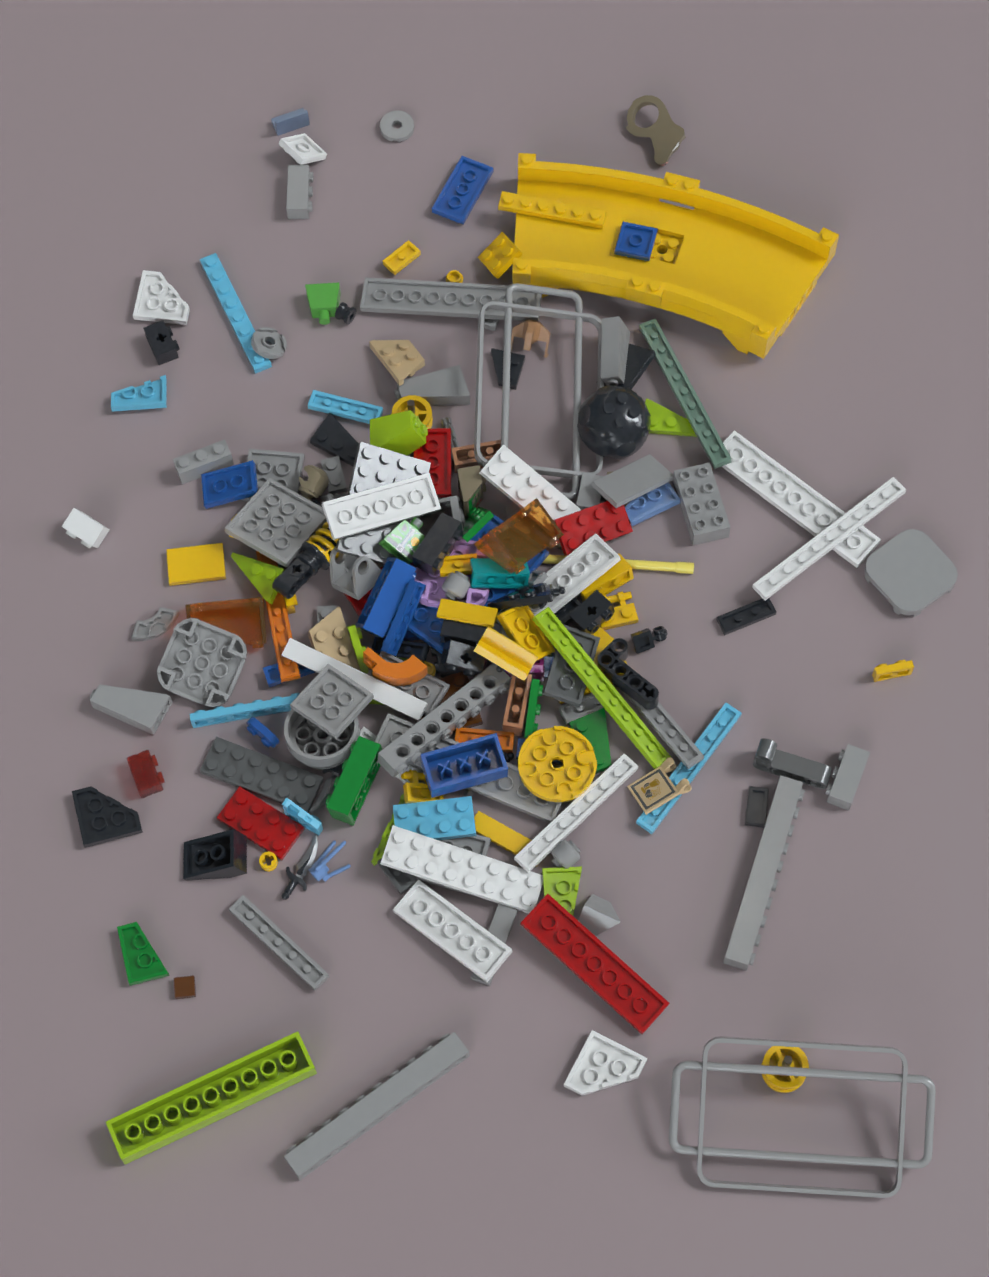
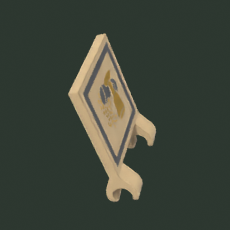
[627,757,692,815]

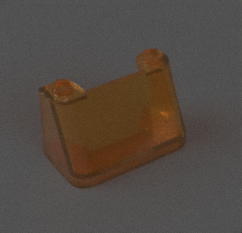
[474,498,564,574]
[185,597,267,648]

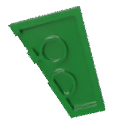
[462,506,494,543]
[524,679,543,738]
[569,708,612,774]
[117,922,170,986]

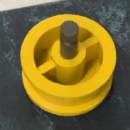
[391,395,433,429]
[761,1046,809,1093]

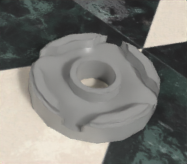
[380,110,414,142]
[251,327,287,359]

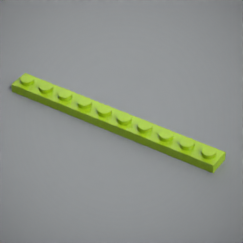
[532,607,671,769]

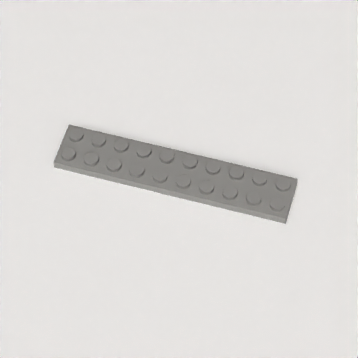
[360,278,542,321]
[374,713,563,823]

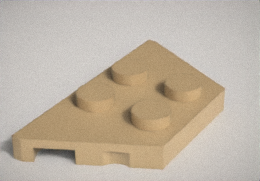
[369,340,425,386]
[308,607,360,671]

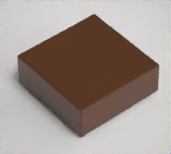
[174,975,196,999]

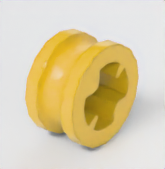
[259,851,278,872]

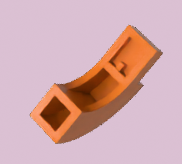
[363,647,428,686]

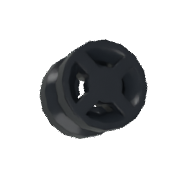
[335,302,357,325]

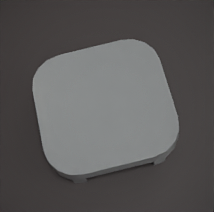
[864,529,958,617]
[157,618,247,708]

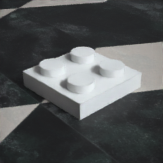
[279,133,327,165]

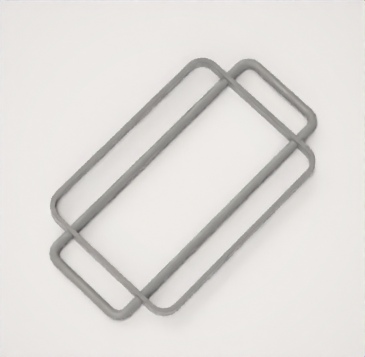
[474,283,604,500]
[669,1036,936,1198]

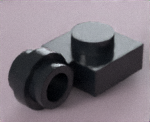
[630,626,668,654]

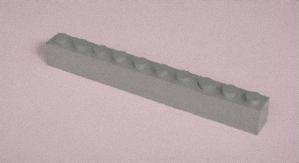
[723,775,805,971]
[284,1032,470,1180]

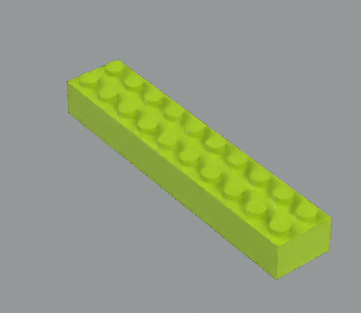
[106,1031,317,1165]

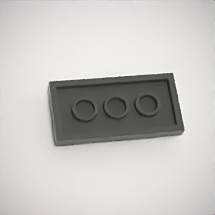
[542,625,600,707]

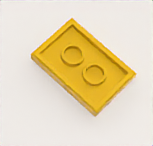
[166,543,226,586]
[496,605,555,661]

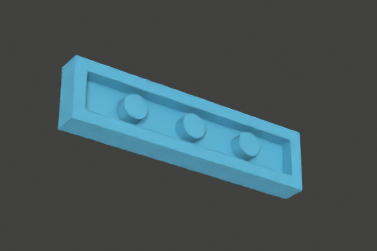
[308,390,383,424]

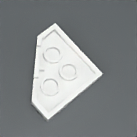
[133,270,190,325]
[564,1030,648,1096]

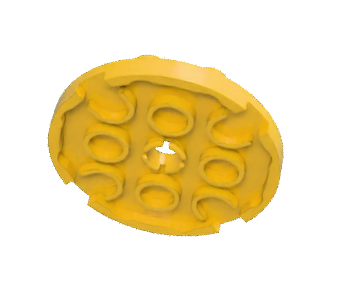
[518,726,597,802]

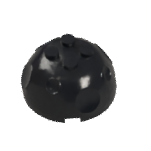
[577,386,651,459]

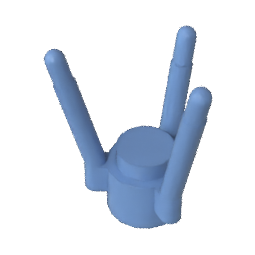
[309,841,351,882]

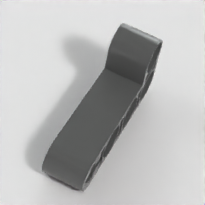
[753,738,832,789]

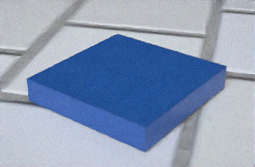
[614,221,658,261]

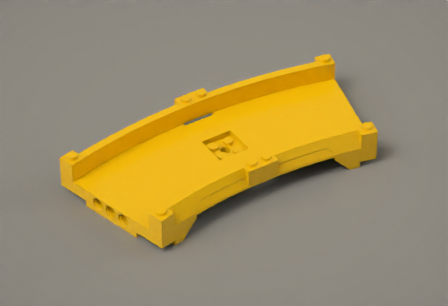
[512,153,839,359]

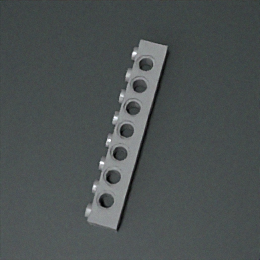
[378,663,511,778]

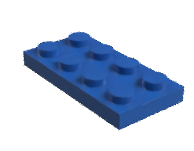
[432,156,494,225]

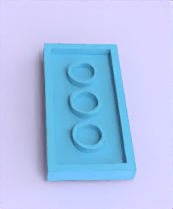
[393,796,476,840]

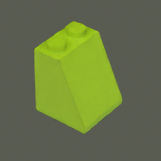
[370,410,428,456]

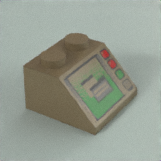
[457,465,486,519]

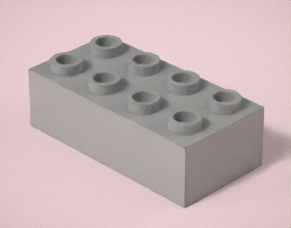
[672,462,731,545]

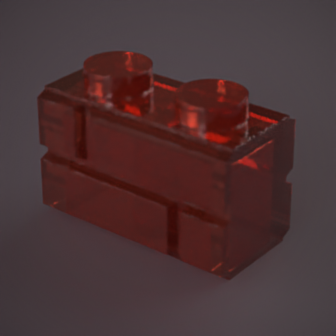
[126,750,165,798]

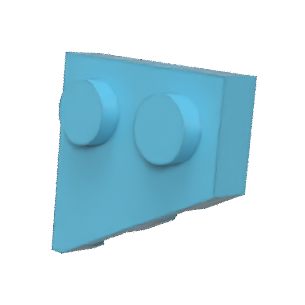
[282,798,323,836]

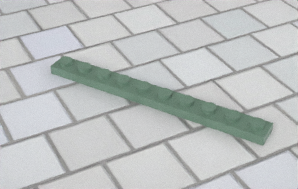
[639,318,732,469]

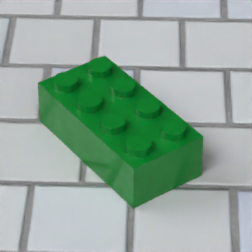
[326,736,383,826]

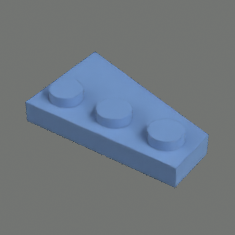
[625,482,680,527]

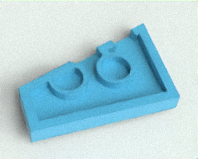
[111,375,167,412]

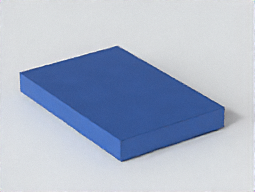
[201,460,258,509]

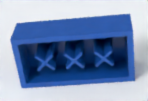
[355,557,417,638]
[420,733,508,798]

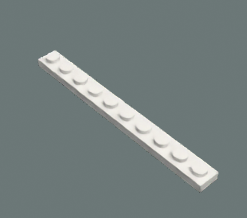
[752,477,906,601]

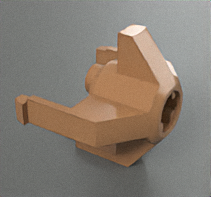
[511,320,551,358]

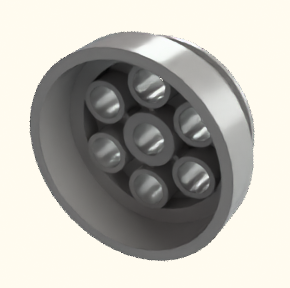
[284,709,360,769]

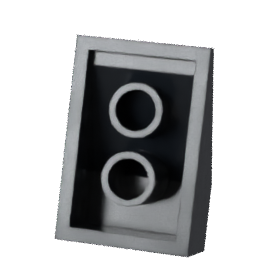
[183,829,247,880]

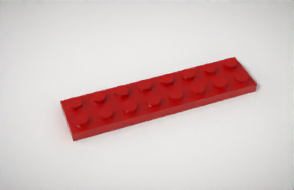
[520,894,670,1034]

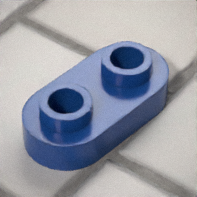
[246,717,280,748]

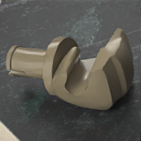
[298,465,329,501]

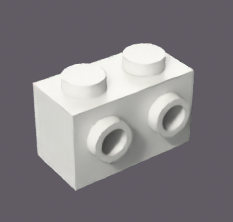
[62,508,110,548]

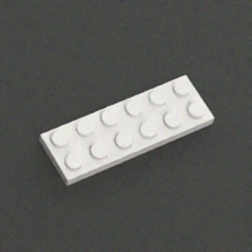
[479,444,581,540]
[322,473,441,540]
[393,879,513,982]

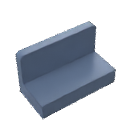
[271,108,310,136]

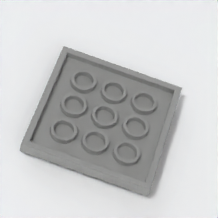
[225,478,327,568]

